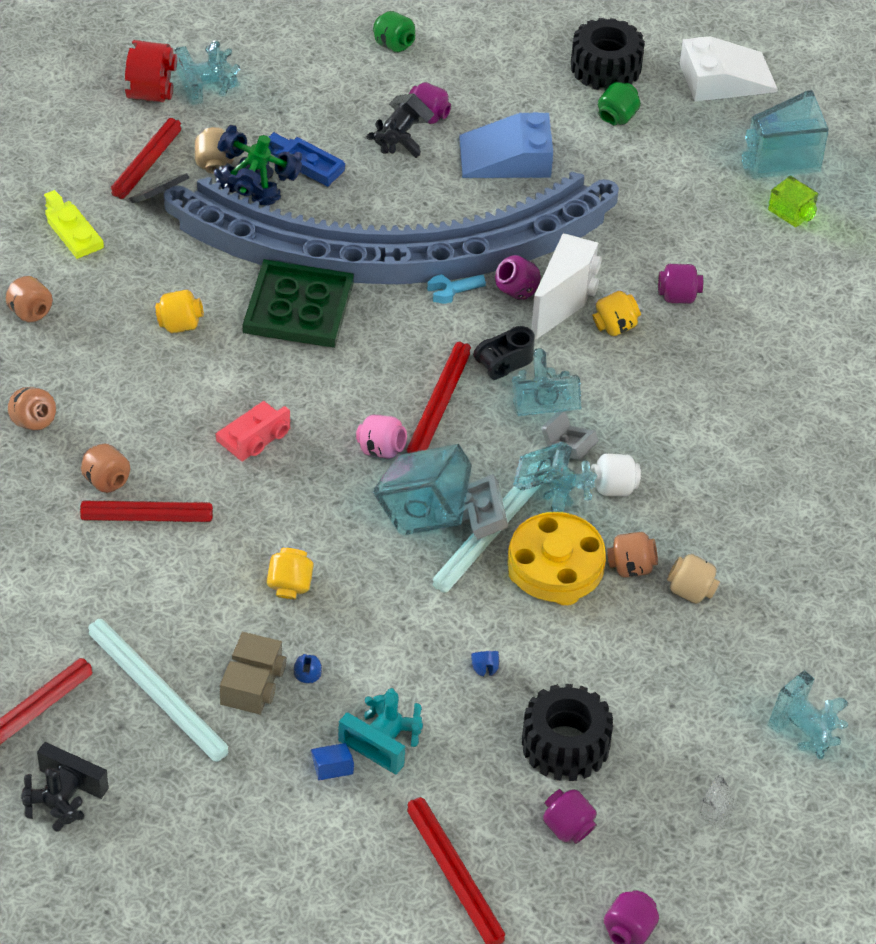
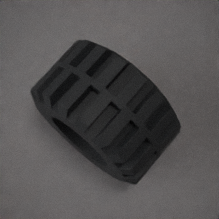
[571,18,645,91]
[522,684,613,781]

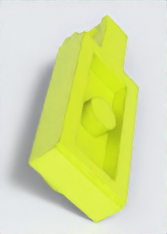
[44,190,104,259]

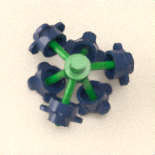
[213,125,302,206]

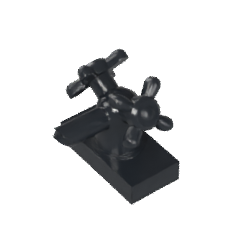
[366,93,434,158]
[21,742,109,832]

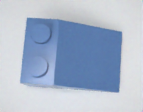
[459,112,553,178]

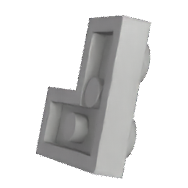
[433,474,508,540]

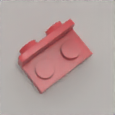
[216,401,290,462]

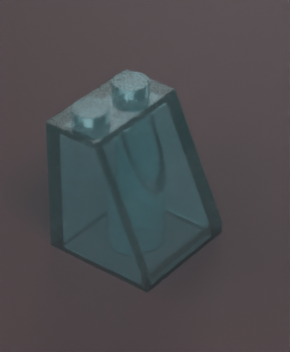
[742,90,829,179]
[373,444,472,535]

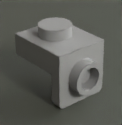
[541,411,599,460]

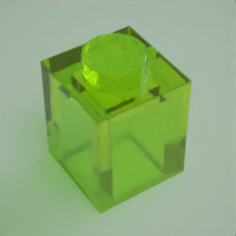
[768,175,818,228]

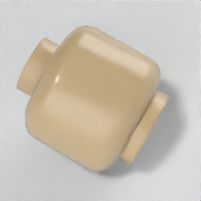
[195,127,234,174]
[667,554,720,604]

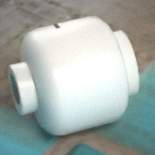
[590,453,641,497]

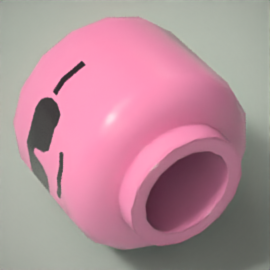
[356,414,407,459]

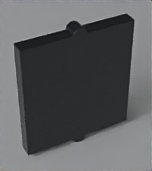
[129,173,189,203]

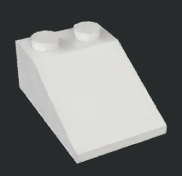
[680,36,778,102]
[531,233,602,339]

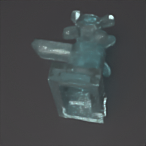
[175,41,240,105]
[512,348,582,416]
[513,441,597,512]
[767,670,848,759]

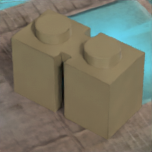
[220,631,287,715]

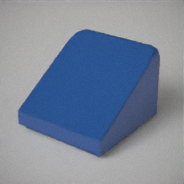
[311,743,354,781]

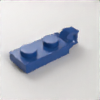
[268,132,345,187]

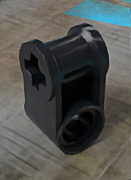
[473,326,535,380]

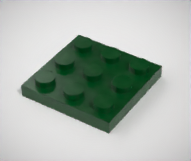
[242,259,354,348]

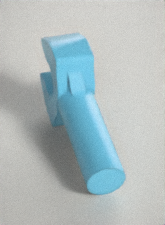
[427,274,486,304]

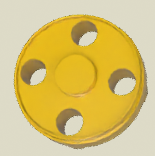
[507,512,606,606]

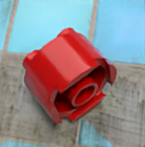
[125,40,178,103]

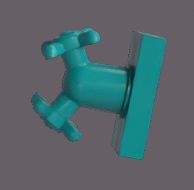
[338,688,423,775]

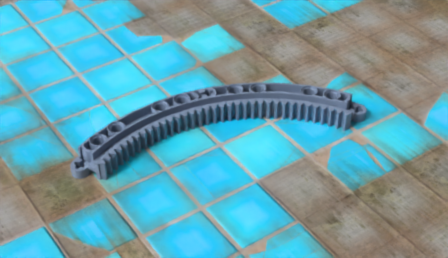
[164,171,619,285]

